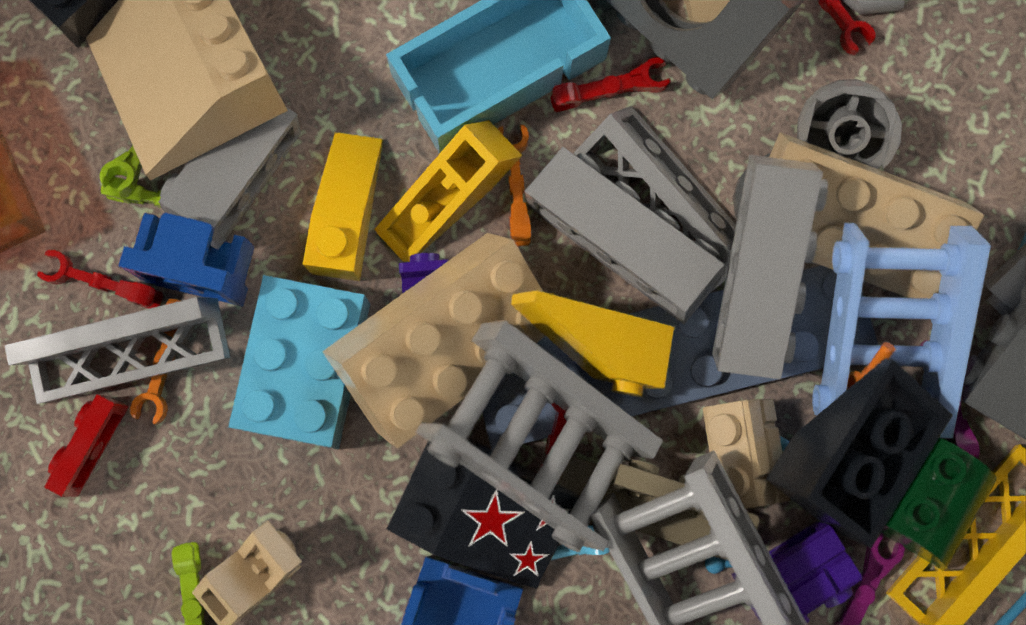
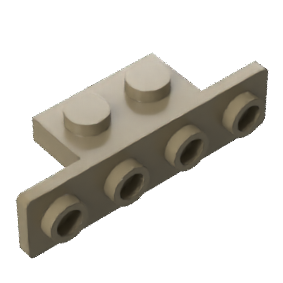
[558,456,760,561]

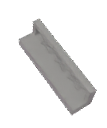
[574,106,736,293]
[4,297,231,404]

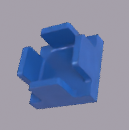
[118,213,254,307]
[401,556,523,625]

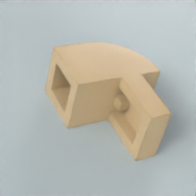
[192,521,302,625]

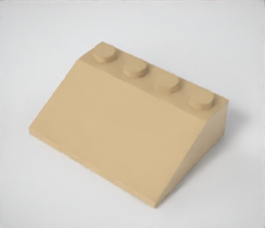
[86,0,288,181]

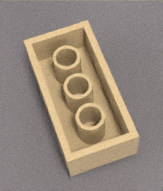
[769,132,984,298]
[322,233,545,449]

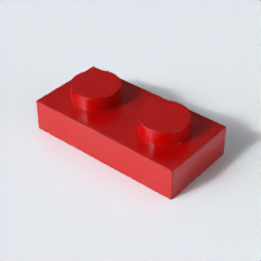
[44,394,129,497]

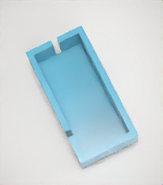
[386,0,611,154]

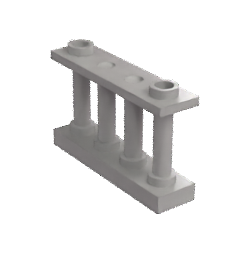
[416,321,663,552]
[591,450,807,625]

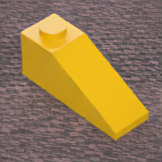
[374,120,522,262]
[303,132,383,281]
[511,290,674,397]

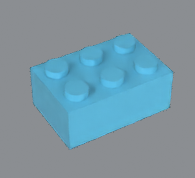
[228,275,370,450]

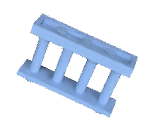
[812,223,991,438]

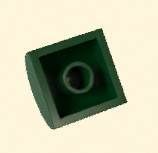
[882,437,997,570]

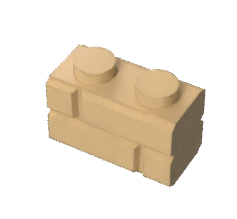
[703,399,790,508]

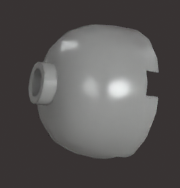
[797,79,902,169]

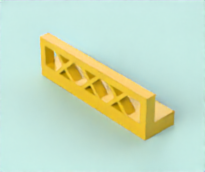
[886,444,1026,625]

